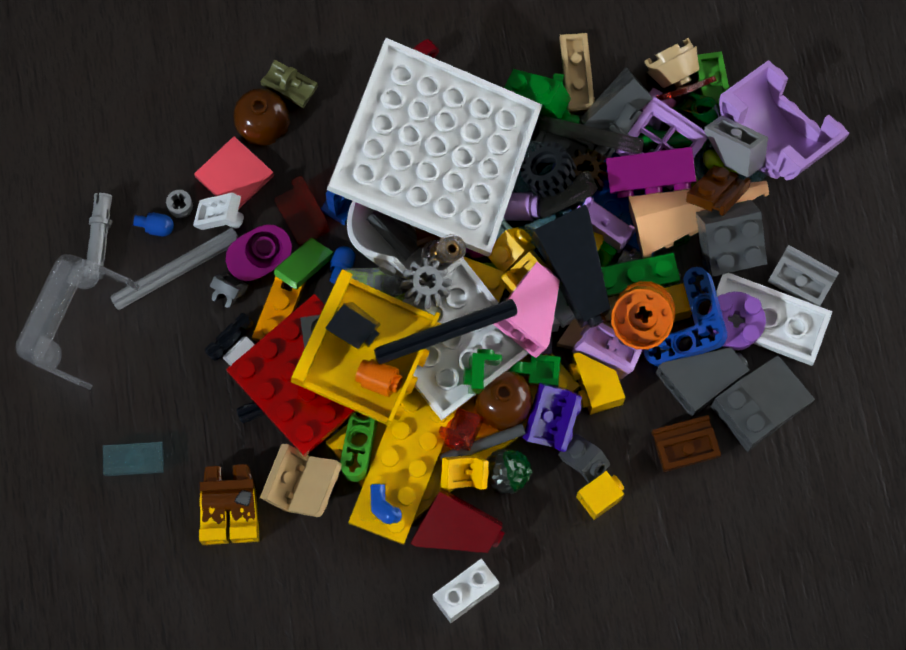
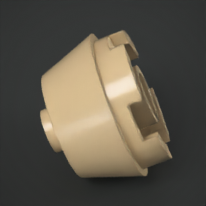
[644,38,700,88]

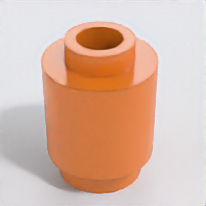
[355,359,403,397]

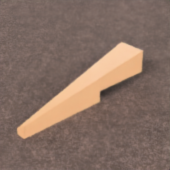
[628,181,769,259]

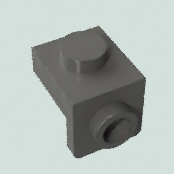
[558,434,610,483]

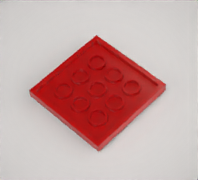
[226,294,356,457]

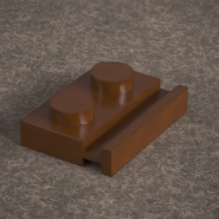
[686,165,751,216]
[651,415,721,472]

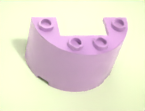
[719,60,849,180]

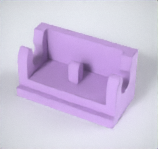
[577,195,636,254]
[571,323,643,380]

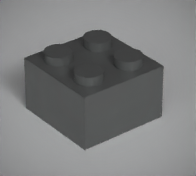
[696,200,767,277]

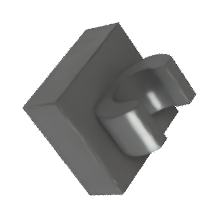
[210,272,248,308]

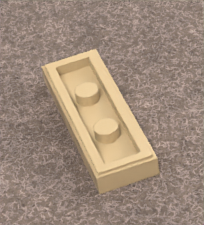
[559,33,595,114]

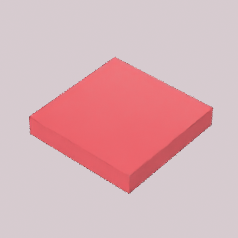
[194,136,274,210]

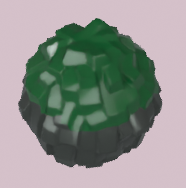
[486,449,533,494]

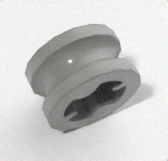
[166,190,193,218]

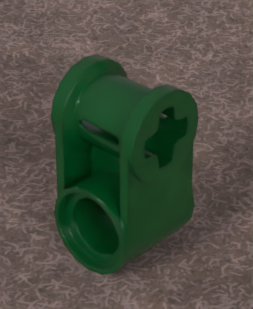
[672,91,721,130]

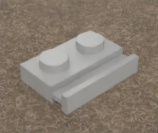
[768,245,839,306]

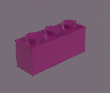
[606,147,697,198]

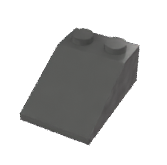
[711,355,815,452]

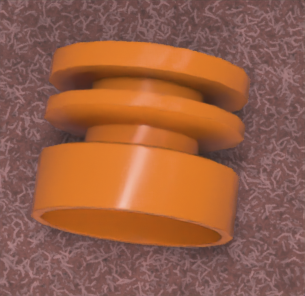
[611,281,675,349]

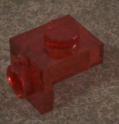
[438,408,484,451]

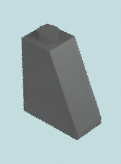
[581,67,653,142]
[655,348,750,418]

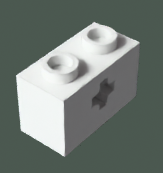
[433,559,499,623]

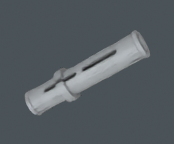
[84,193,112,279]

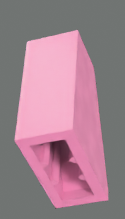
[493,262,560,358]

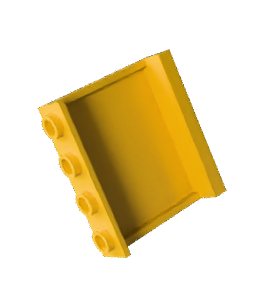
[291,269,441,426]

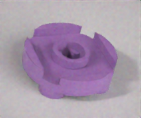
[708,292,766,350]

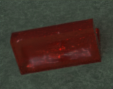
[274,175,330,246]

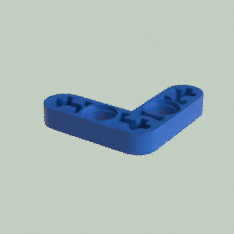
[644,267,727,367]

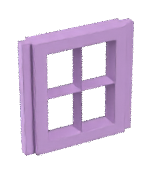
[615,96,708,191]

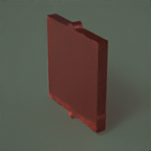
[652,76,717,101]

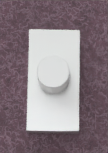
[193,192,244,230]

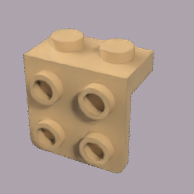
[260,444,341,517]

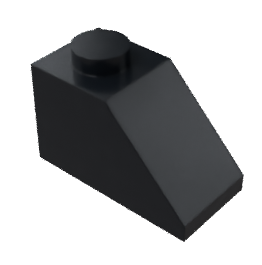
[325,302,380,349]

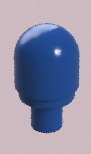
[133,212,174,237]
[330,246,356,284]

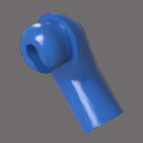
[370,484,402,524]

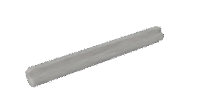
[111,228,239,310]

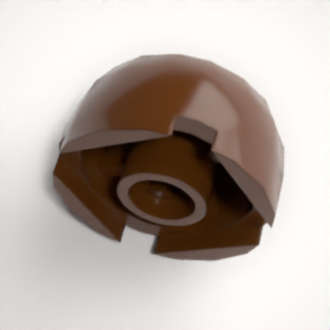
[234,88,290,146]
[474,370,533,430]

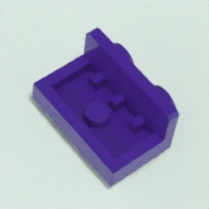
[523,383,582,452]

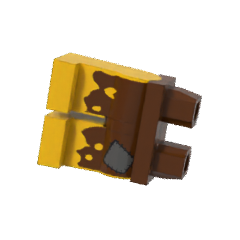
[199,464,260,545]

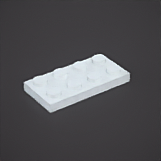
[710,273,833,366]

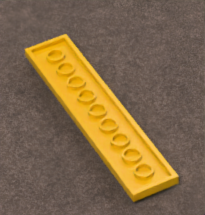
[348,254,506,545]

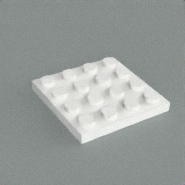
[403,257,529,421]

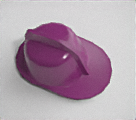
[225,224,292,281]

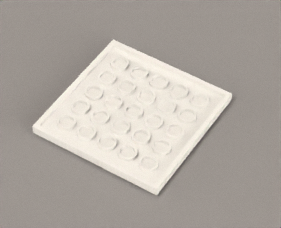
[327,38,542,257]

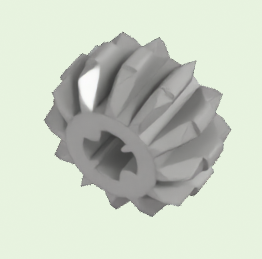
[401,258,452,309]

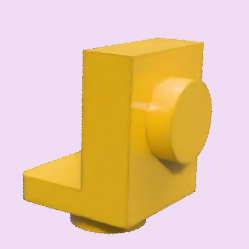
[488,227,536,272]
[501,250,548,294]
[441,455,489,490]

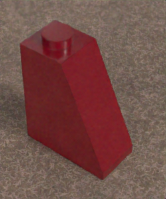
[410,488,505,553]

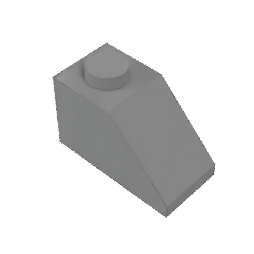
[704,115,768,177]

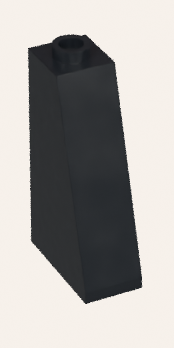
[532,204,610,328]

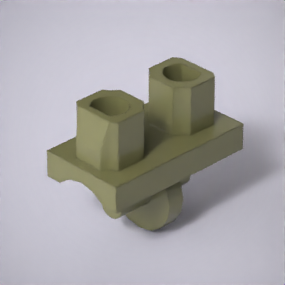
[260,60,318,108]

